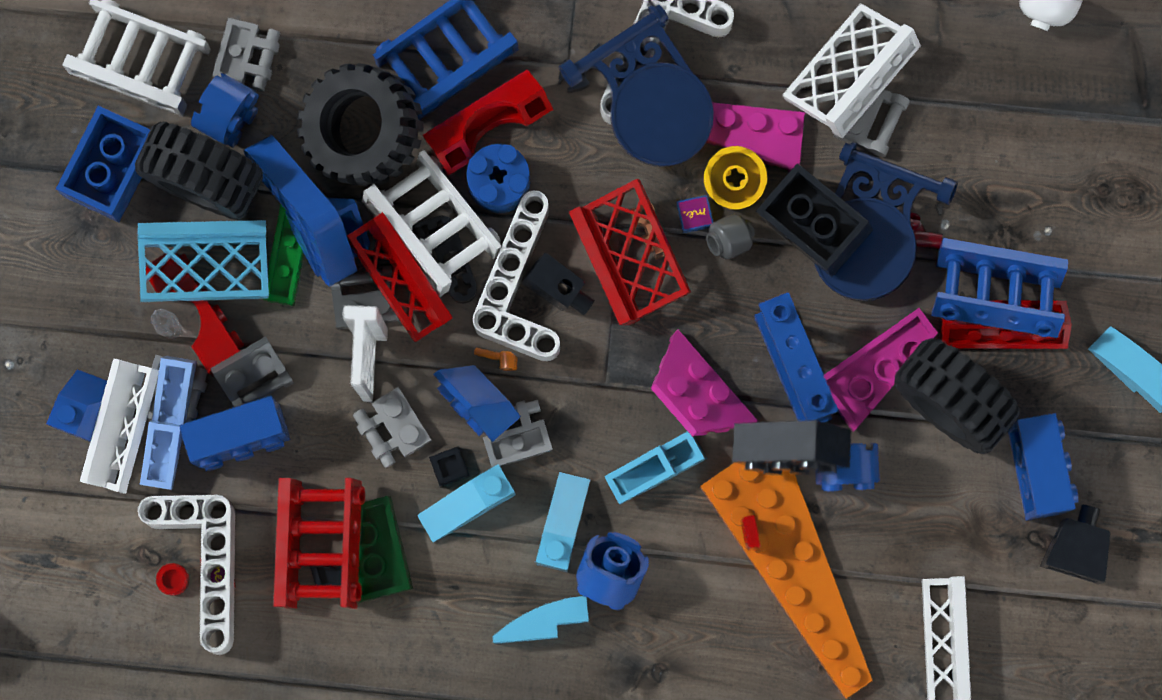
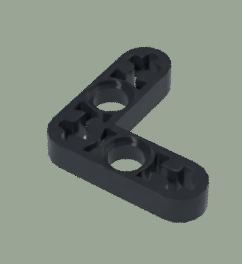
[369,215,477,304]

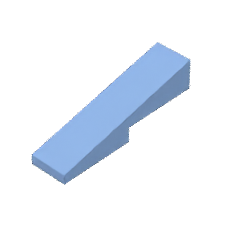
[140,356,197,490]

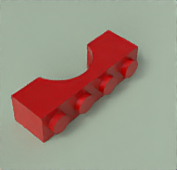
[422,69,554,176]
[146,248,245,377]

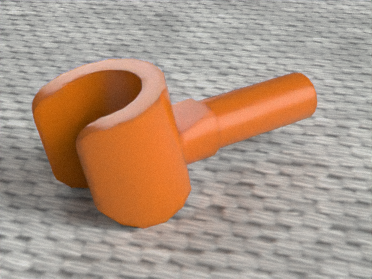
[474,347,517,371]

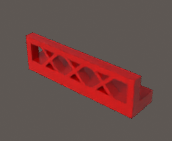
[347,212,453,342]
[940,300,1072,349]

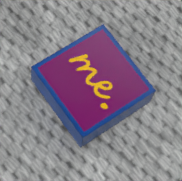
[676,195,713,233]

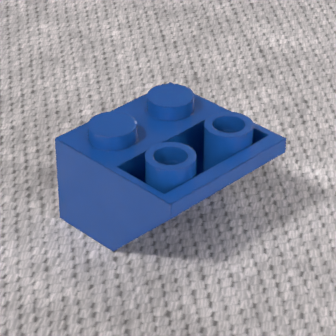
[433,365,521,442]

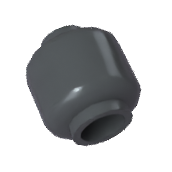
[706,214,755,260]

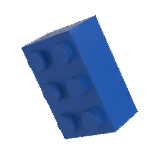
[56,106,150,223]
[179,396,291,471]
[1008,413,1078,521]

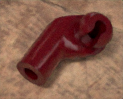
[910,213,943,249]

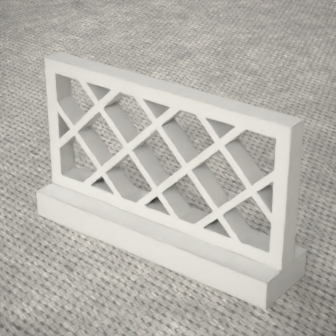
[782,4,921,138]
[343,306,388,402]

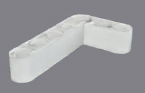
[601,0,734,124]
[473,190,560,362]
[138,495,235,655]

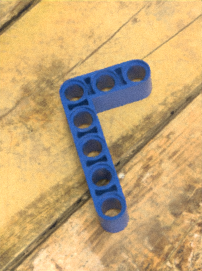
[244,135,357,287]

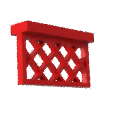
[569,179,692,326]

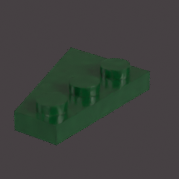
[358,496,413,604]

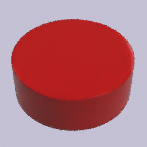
[156,563,190,596]

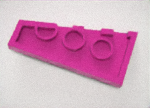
[706,103,805,172]
[824,308,938,432]

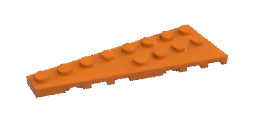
[700,463,873,699]

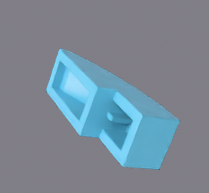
[1088,326,1162,413]
[604,431,708,505]
[493,596,589,644]

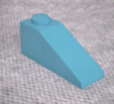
[417,464,515,543]
[536,472,590,572]

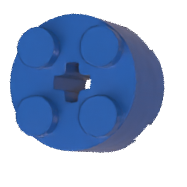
[191,73,259,148]
[467,144,531,213]
[815,443,880,491]
[576,532,649,610]

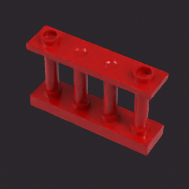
[273,478,365,609]

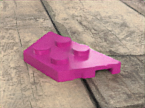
[651,329,758,437]

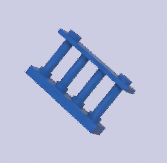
[373,0,519,120]
[931,238,1068,338]
[754,292,839,423]

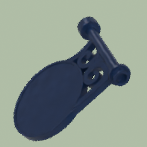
[558,4,714,167]
[814,142,958,301]

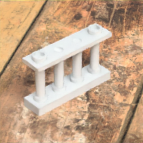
[63,0,211,116]
[362,150,501,297]

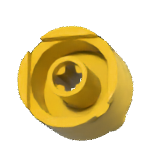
[704,146,767,209]

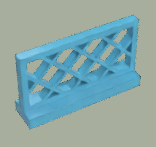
[137,220,269,302]

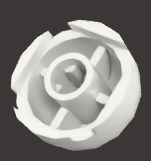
[1019,0,1083,31]

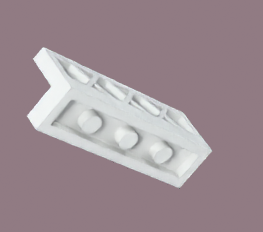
[80,358,159,494]
[922,577,971,700]

